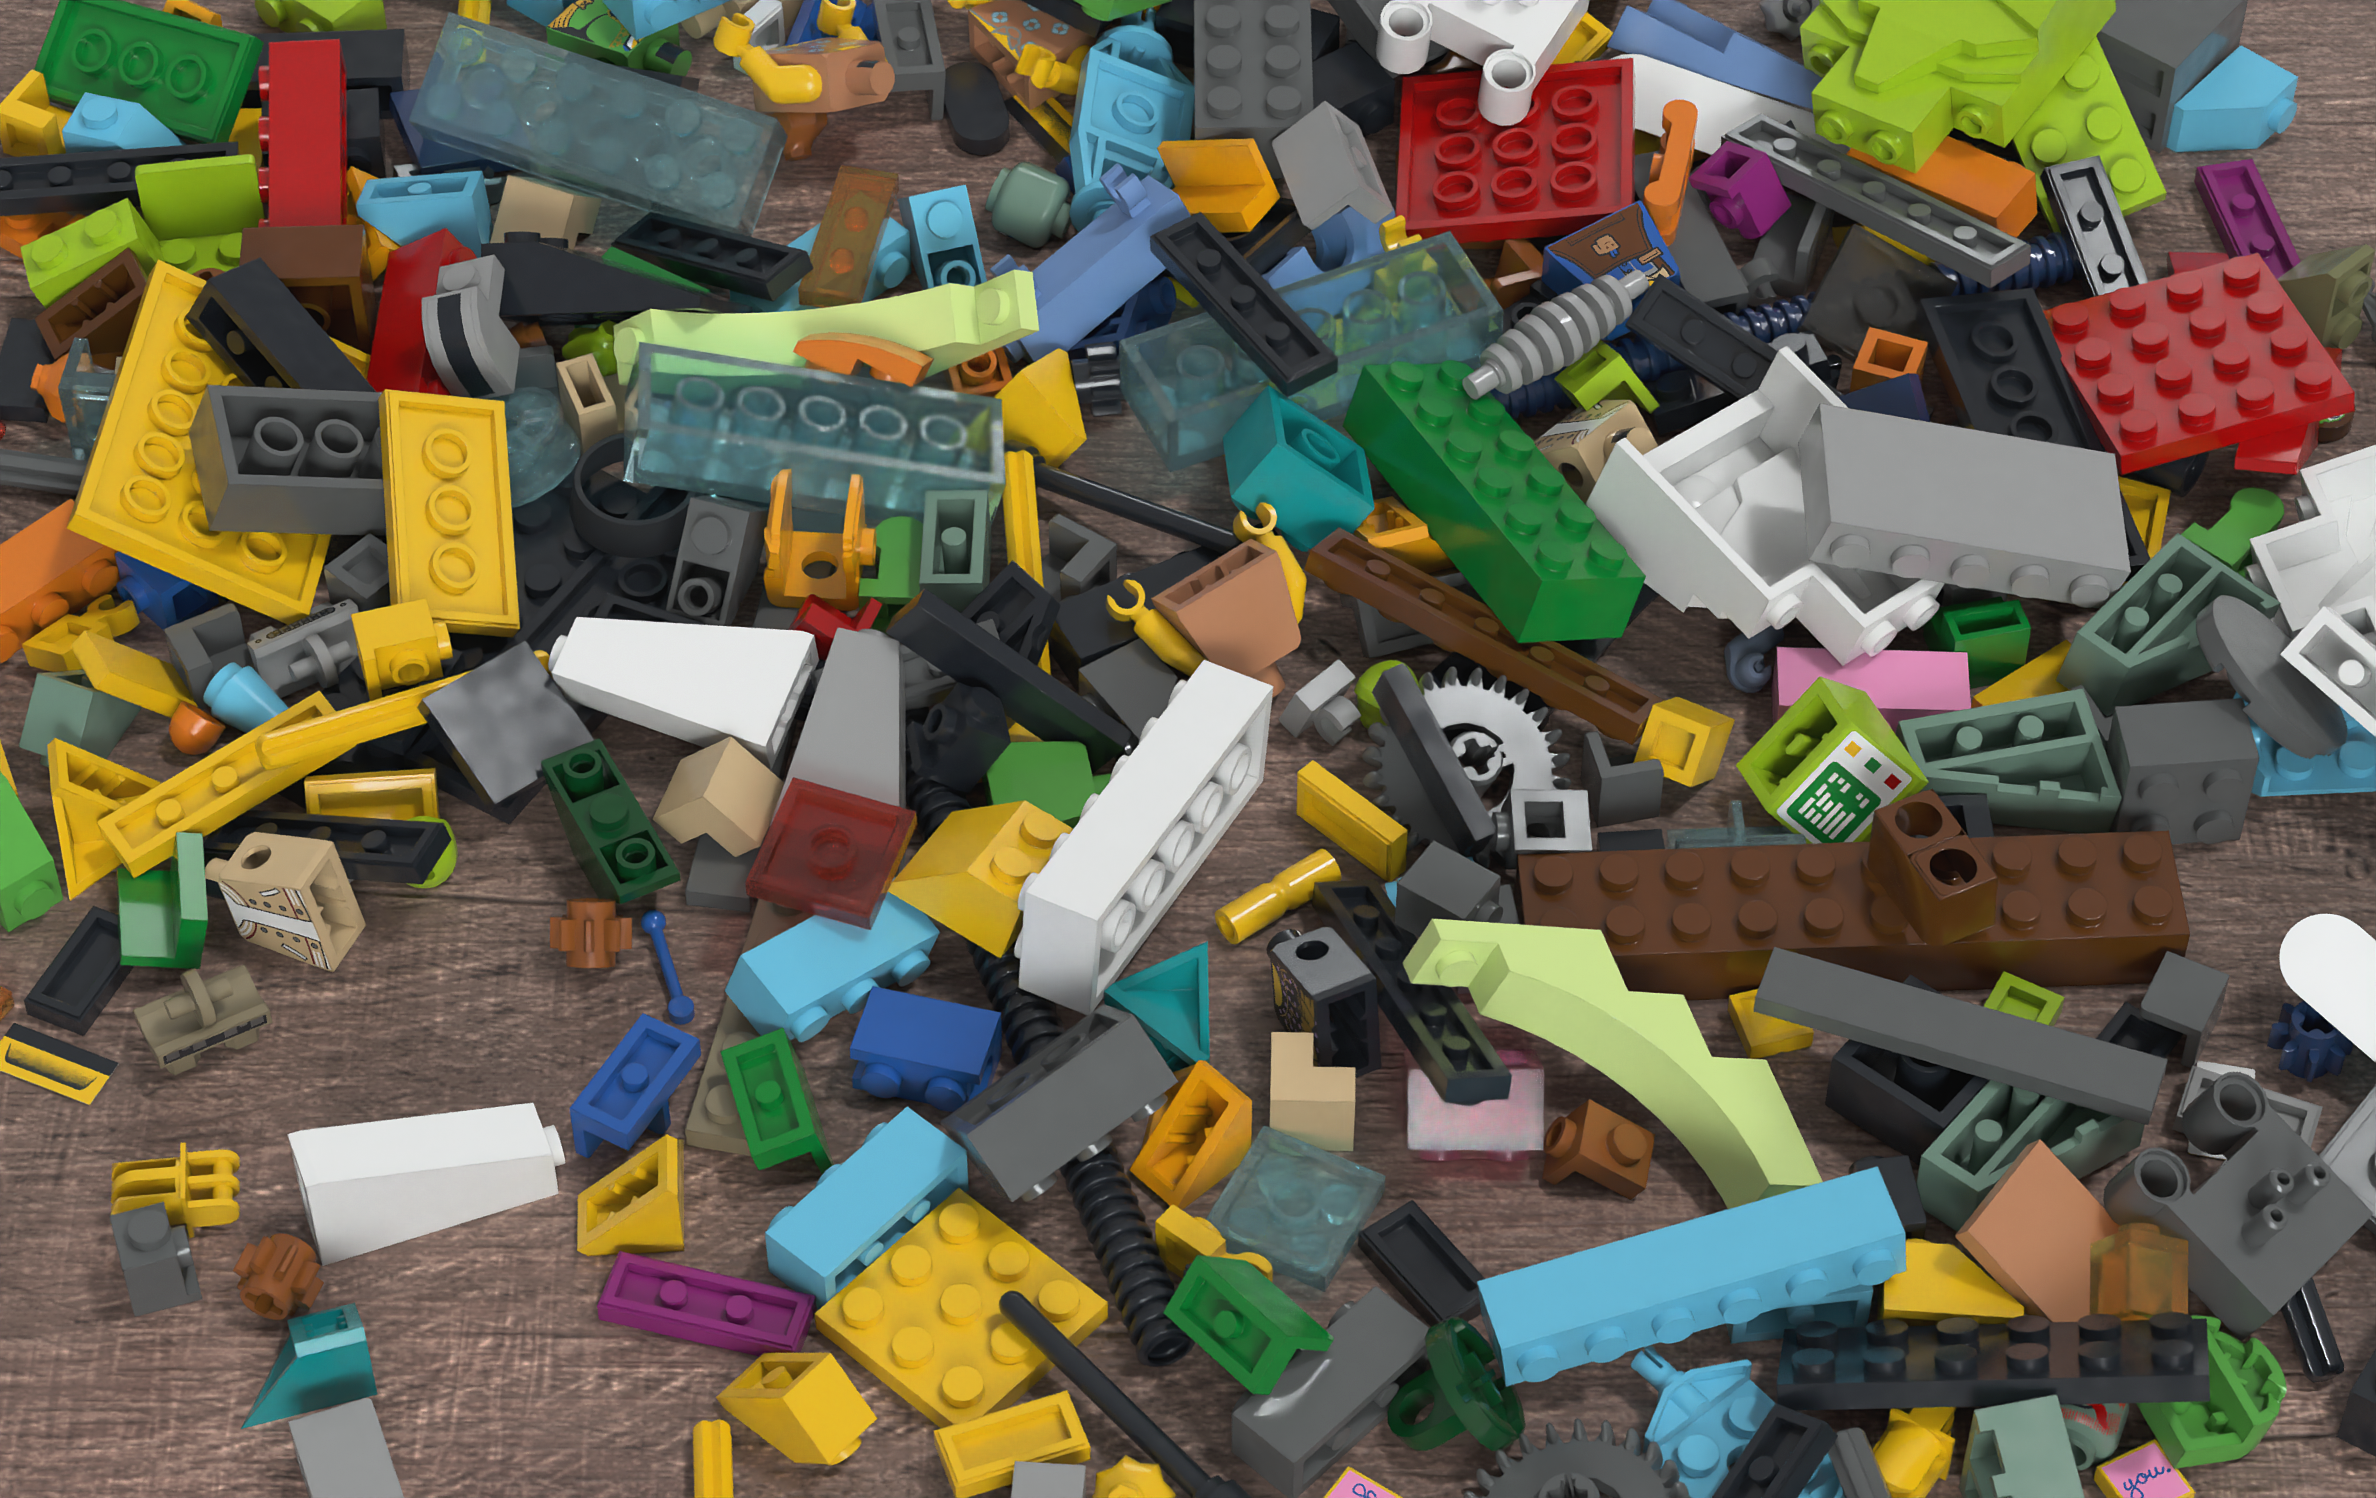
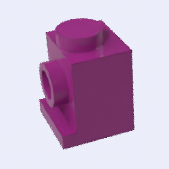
[1688,141,1792,239]

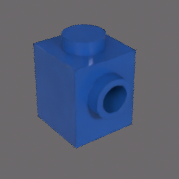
[115,552,219,631]

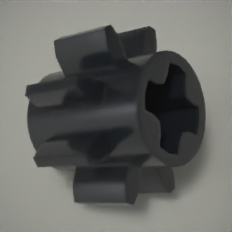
[1070,342,1136,417]

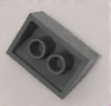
[940,1004,1179,1202]

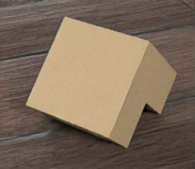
[490,175,602,250]
[556,353,654,457]
[653,736,784,857]
[1269,1032,1355,1151]

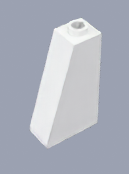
[548,617,819,770]
[288,1103,565,1266]

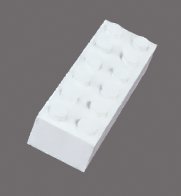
[1014,660,1273,1016]

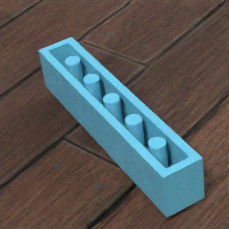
[1477,1166,1906,1387]

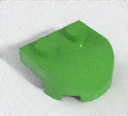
[2136,1315,2287,1469]

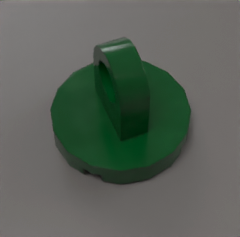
[1387,1317,1526,1451]

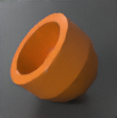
[169,701,226,755]

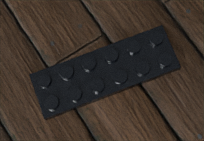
[1915,288,2150,582]
[1776,1312,2210,1410]

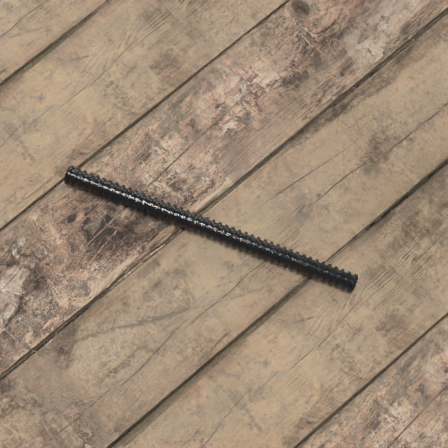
[890,637,1196,1367]

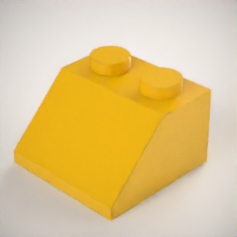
[888,800,1073,959]

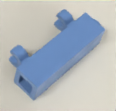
[990,163,1191,365]

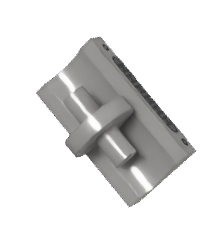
[247,598,359,698]

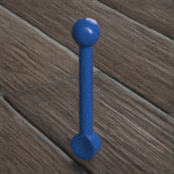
[640,909,695,1025]

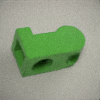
[2181,487,2284,579]
[858,516,923,635]

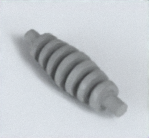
[1462,269,1650,399]

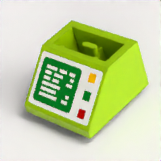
[1736,676,1929,844]

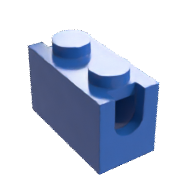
[850,986,1003,1112]

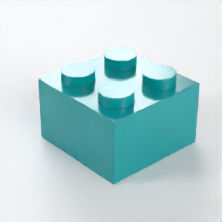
[1223,385,1375,552]

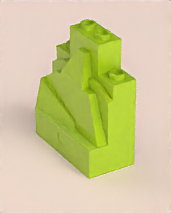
[1800,0,2116,174]

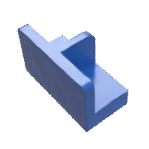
[569,1013,701,1158]

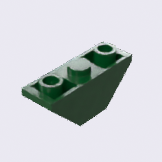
[541,738,681,905]

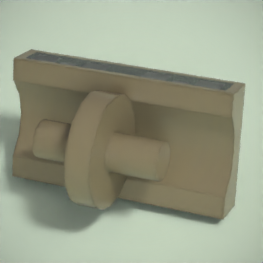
[133,964,273,1075]

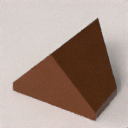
[34,248,148,381]

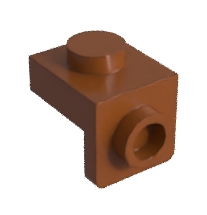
[1542,1099,1655,1200]

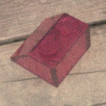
[1403,1049,1544,1161]

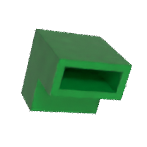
[1923,596,2031,689]

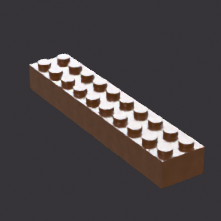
[1514,831,2190,1001]

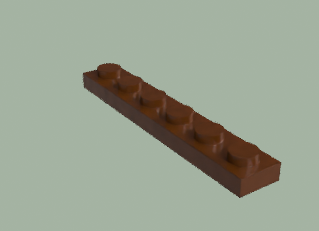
[1304,527,1665,745]

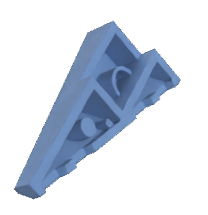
[1607,0,1823,110]

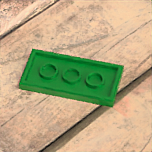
[34,0,264,144]

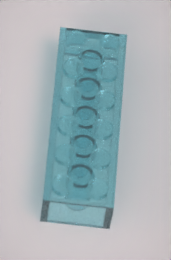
[409,12,788,237]
[1119,231,1503,473]
[623,342,1006,526]

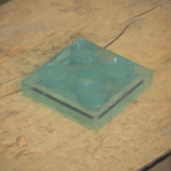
[1206,1125,1386,1292]

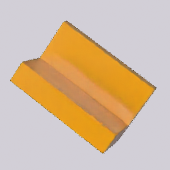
[1157,138,1280,232]

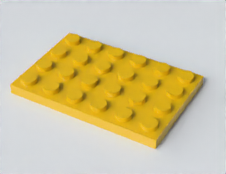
[66,259,371,625]

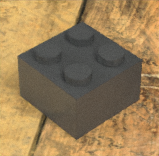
[2106,698,2259,844]

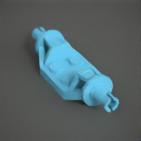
[1069,7,1194,232]

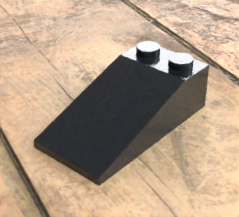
[481,232,753,327]

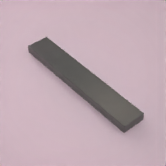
[1721,114,2031,288]
[1754,947,2168,1125]

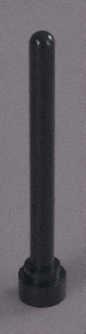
[991,439,1244,554]
[999,1291,1252,1498]

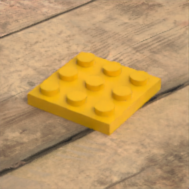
[815,1188,1108,1428]

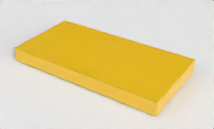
[378,389,520,637]

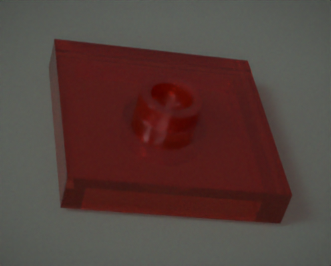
[745,777,917,931]

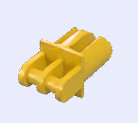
[111,1142,240,1238]
[1872,1407,1957,1498]

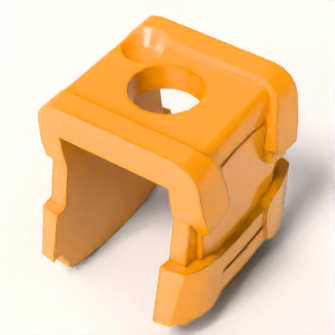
[763,469,877,611]

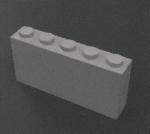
[1798,403,2131,609]

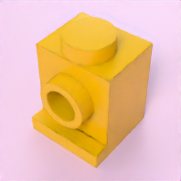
[351,598,453,701]

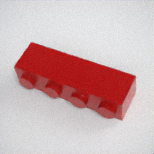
[258,39,348,227]
[366,228,477,396]

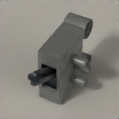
[2103,1072,2374,1383]

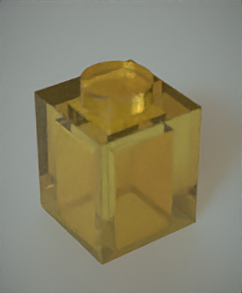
[2089,1223,2188,1321]

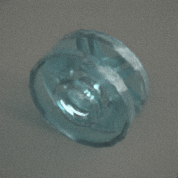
[488,386,581,509]

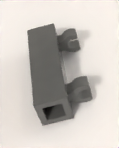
[1635,151,1779,316]

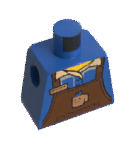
[1541,200,1680,346]

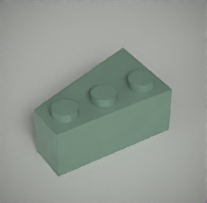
[2056,533,2281,716]
[1895,689,2122,834]
[1916,1080,2145,1232]
[1959,1395,2085,1498]

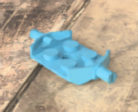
[2233,691,2376,797]
[1631,1345,1846,1498]

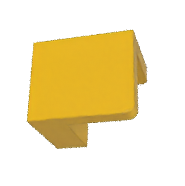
[0,70,72,157]
[1633,697,1735,787]

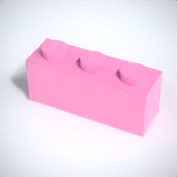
[1771,647,1971,733]

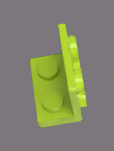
[135,154,266,274]

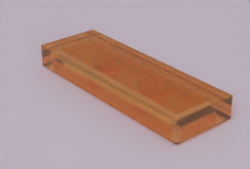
[798,165,899,308]

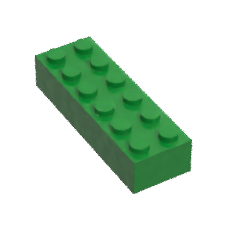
[1342,360,1646,643]

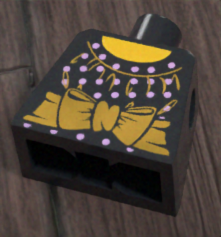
[1266,927,1382,1078]

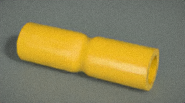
[1215,849,1342,945]

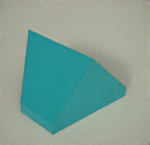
[1104,941,1210,1072]
[241,1303,378,1429]

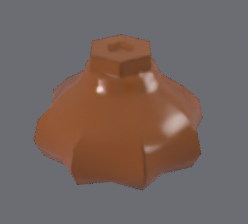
[754,112,827,162]

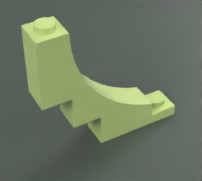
[613,269,1039,398]
[1403,919,1823,1209]

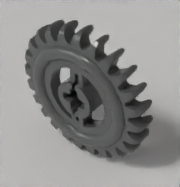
[1362,667,1571,869]
[1463,1418,1690,1498]

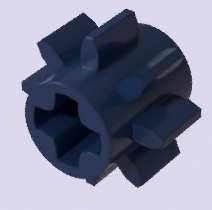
[2267,1001,2354,1082]

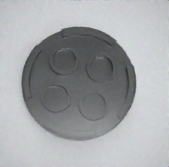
[2196,595,2348,759]

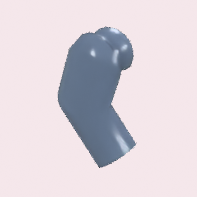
[1724,625,1784,693]

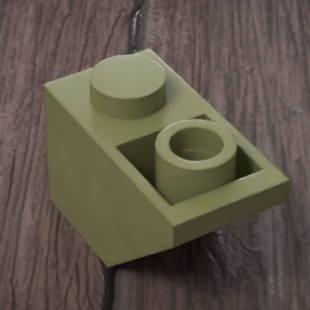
[2277,244,2376,350]

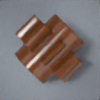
[550,898,632,968]
[233,1233,324,1320]

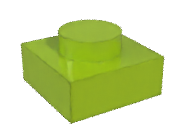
[1983,971,2065,1027]

